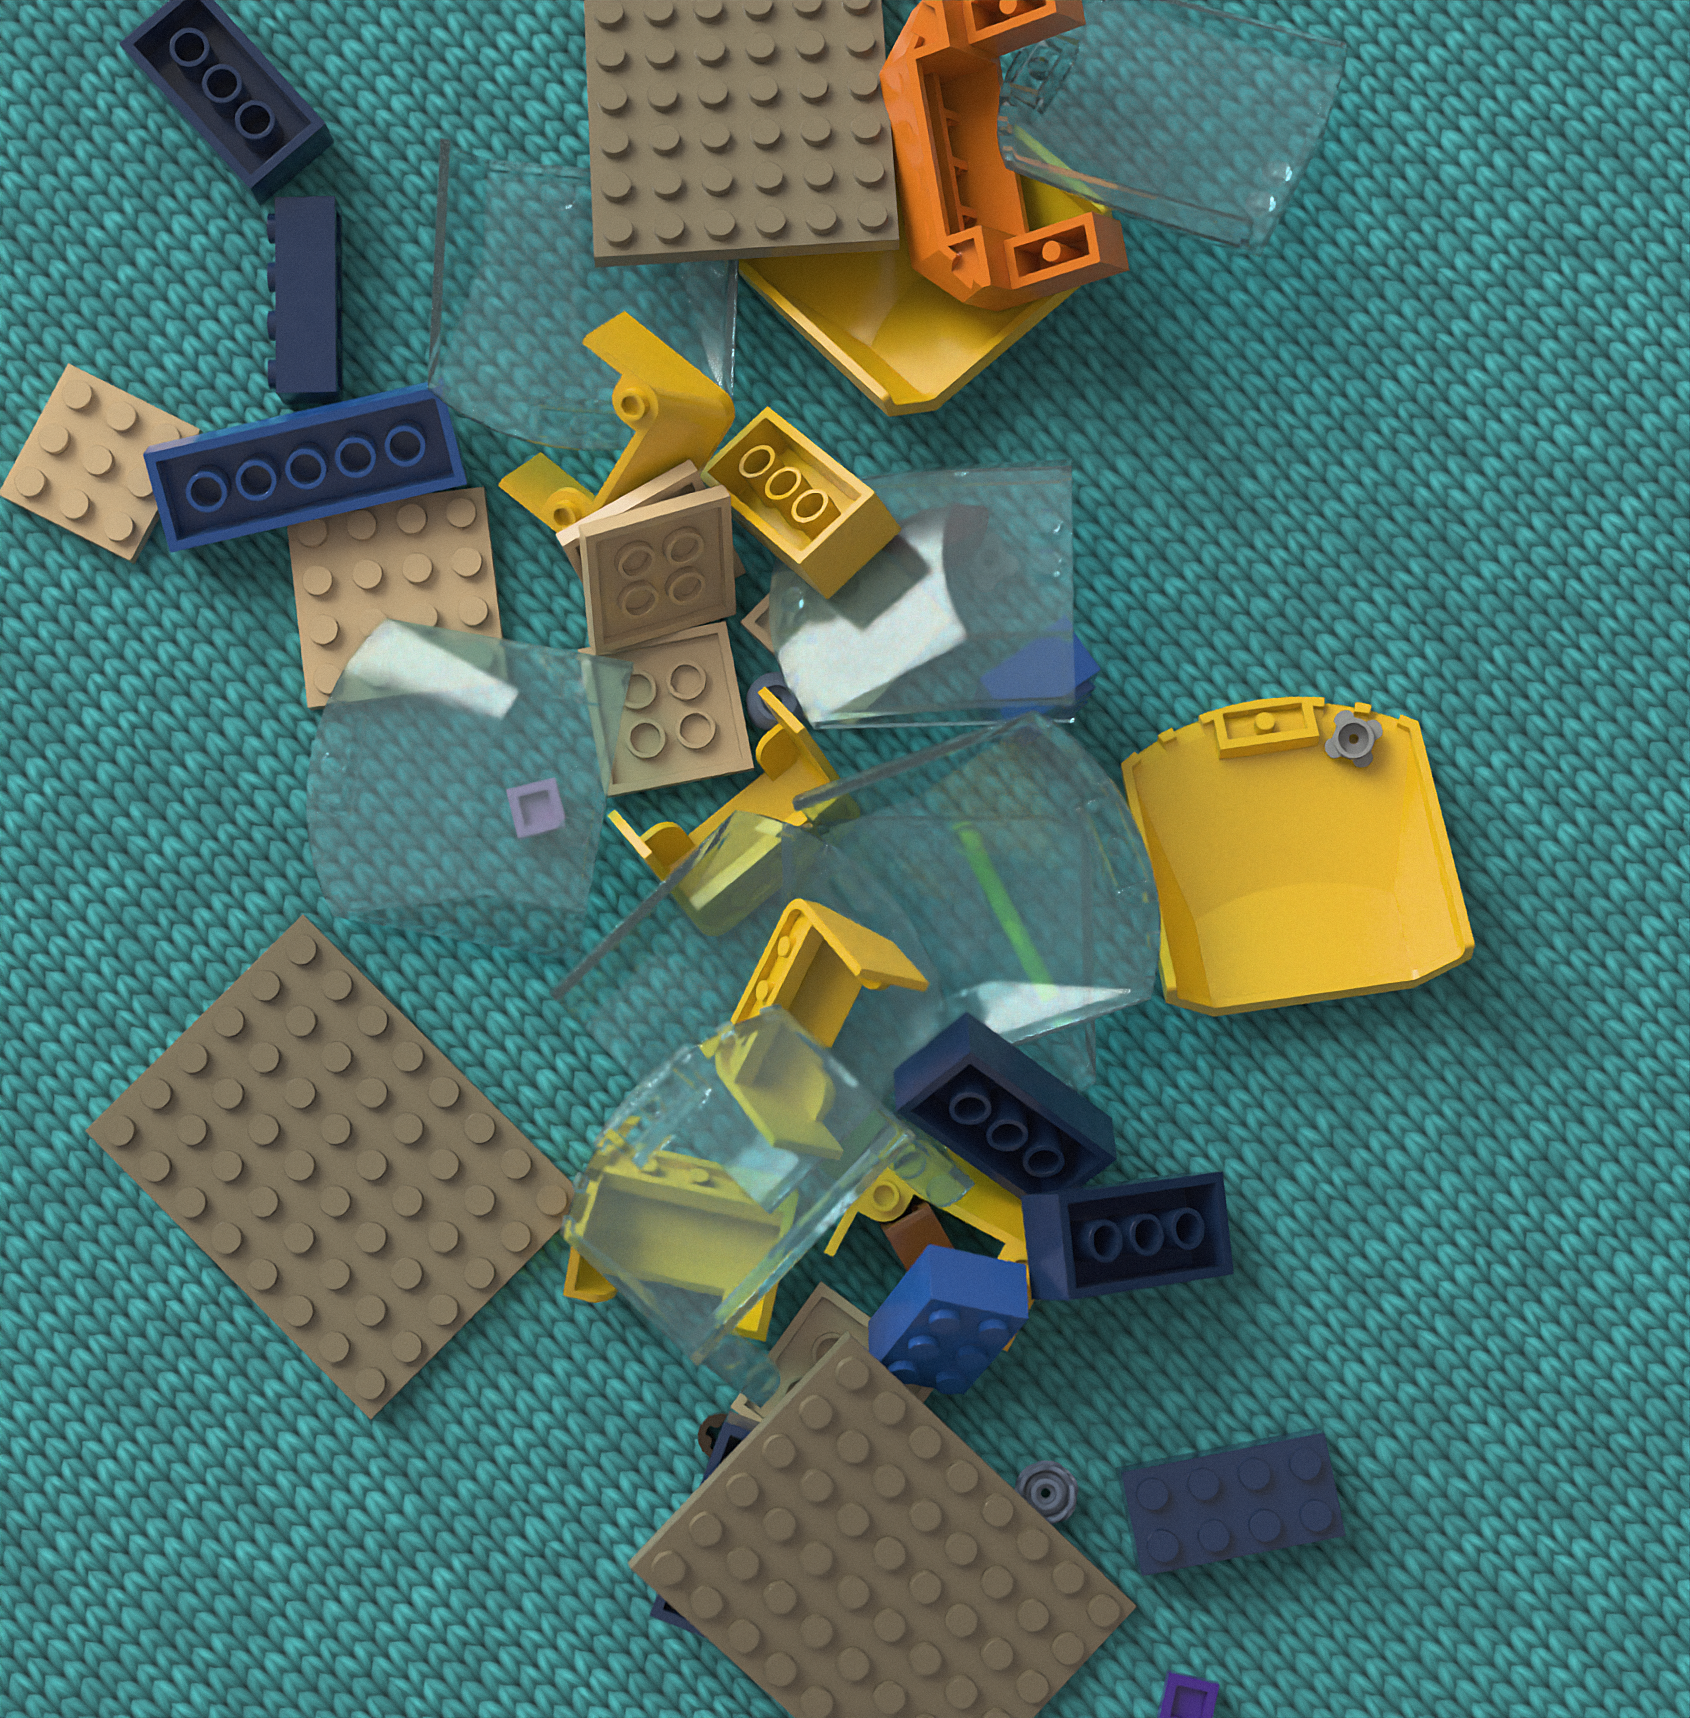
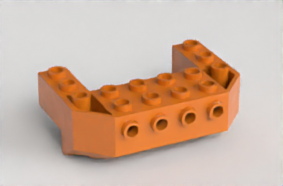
[879,0,1129,312]

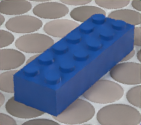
[143,378,468,553]

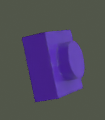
[1156,1669,1220,1718]

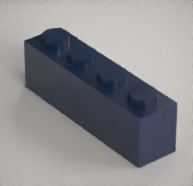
[267,196,343,405]

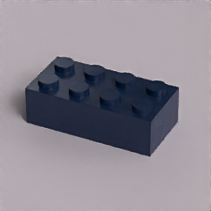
[119,0,334,206]
[894,1011,1117,1200]
[1021,1171,1234,1301]
[1116,1428,1346,1576]

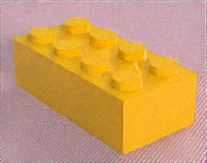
[700,406,902,600]

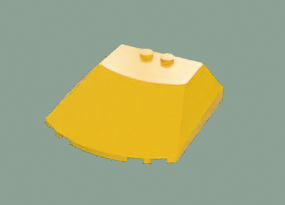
[726,123,1113,417]
[1121,697,1475,1017]

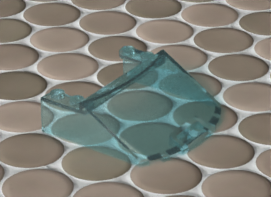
[561,1004,976,1408]

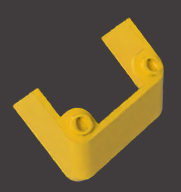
[498,311,735,533]
[607,687,859,935]
[715,899,930,1160]
[824,1125,1034,1351]

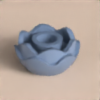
[746,671,808,731]
[1015,1460,1078,1524]

